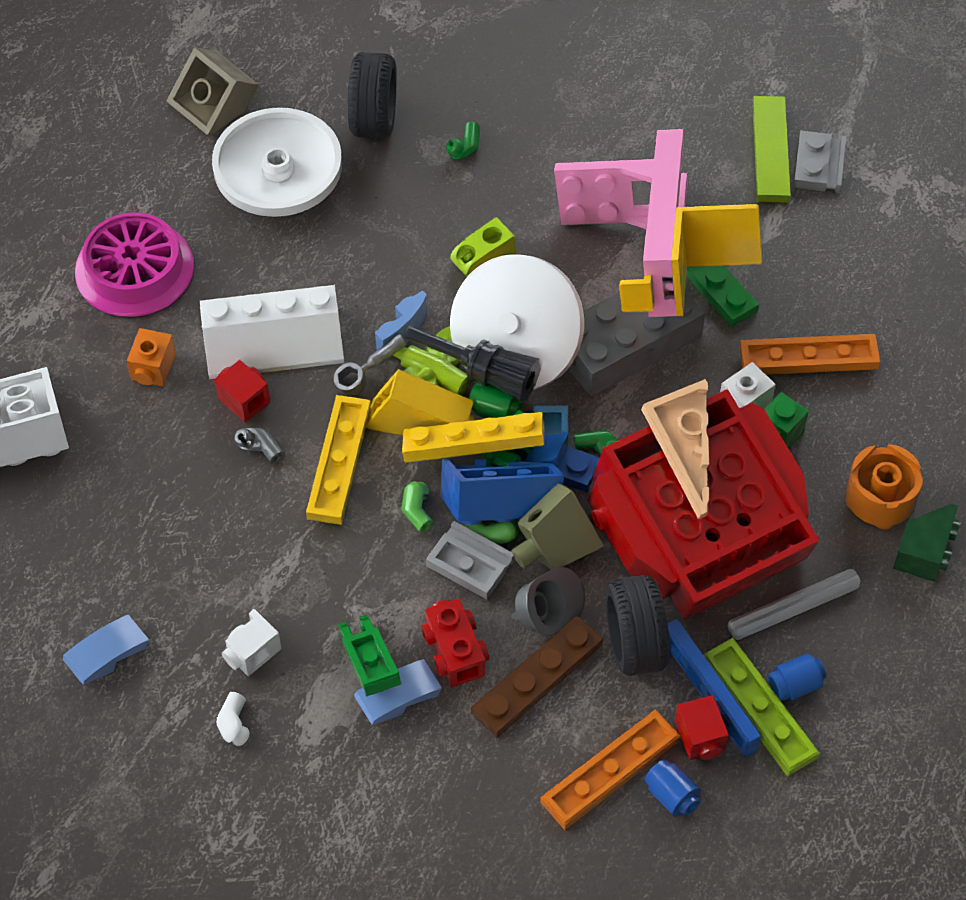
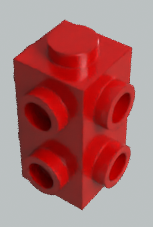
[421,598,490,688]

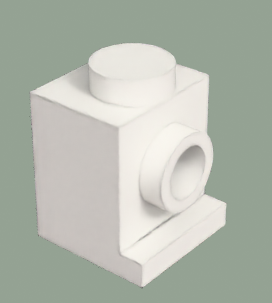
[222,609,282,677]

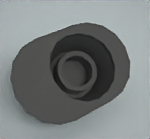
[510,567,585,636]

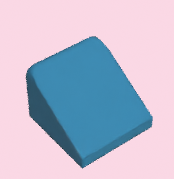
[533,406,568,437]

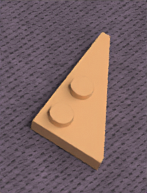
[641,379,709,519]

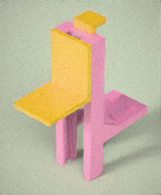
[554,129,762,317]

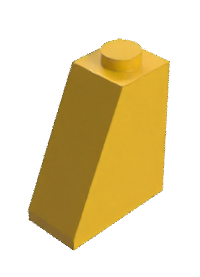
[366,369,474,435]

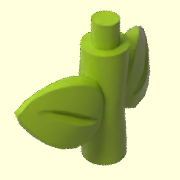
[393,326,471,396]

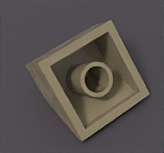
[167,47,259,136]

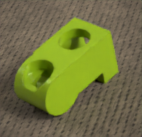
[450,217,517,277]

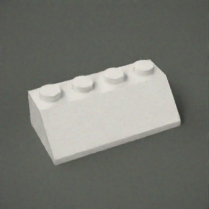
[200,285,344,379]

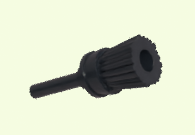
[405,325,541,402]

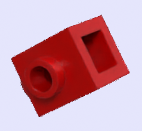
[214,360,270,423]
[674,695,729,760]

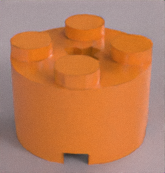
[845,444,923,530]

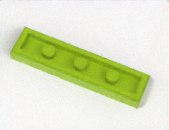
[753,96,791,203]
[703,638,820,777]

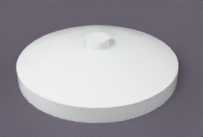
[212,108,342,217]
[450,255,584,390]

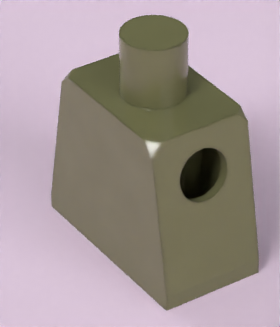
[511,483,604,569]

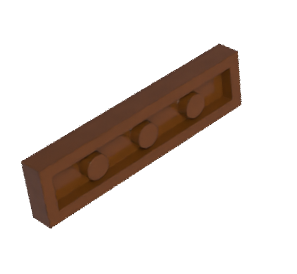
[471,616,603,738]

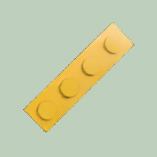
[306,395,371,525]
[402,412,544,463]

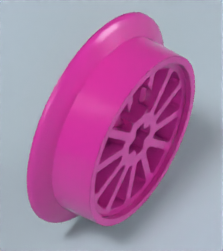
[75,212,194,317]

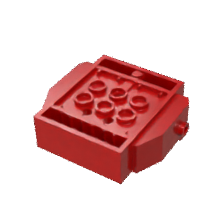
[588,389,820,621]

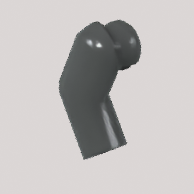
[234,428,285,464]

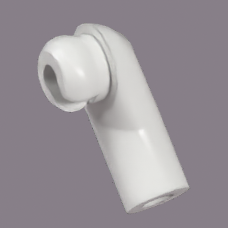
[216,692,250,746]

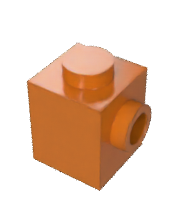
[127,328,176,386]

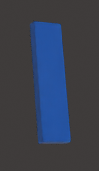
[668,619,761,757]

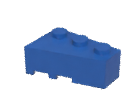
[441,457,564,525]

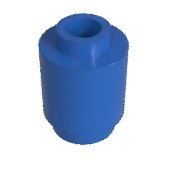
[768,653,826,701]
[645,760,701,817]

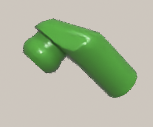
[401,481,433,533]

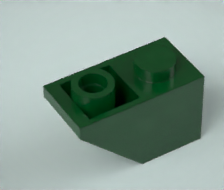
[893,503,961,582]

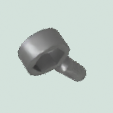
[334,334,407,396]

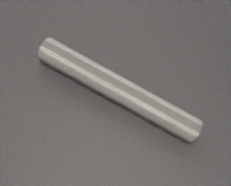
[728,569,861,640]

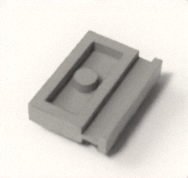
[793,130,846,193]
[426,521,515,600]

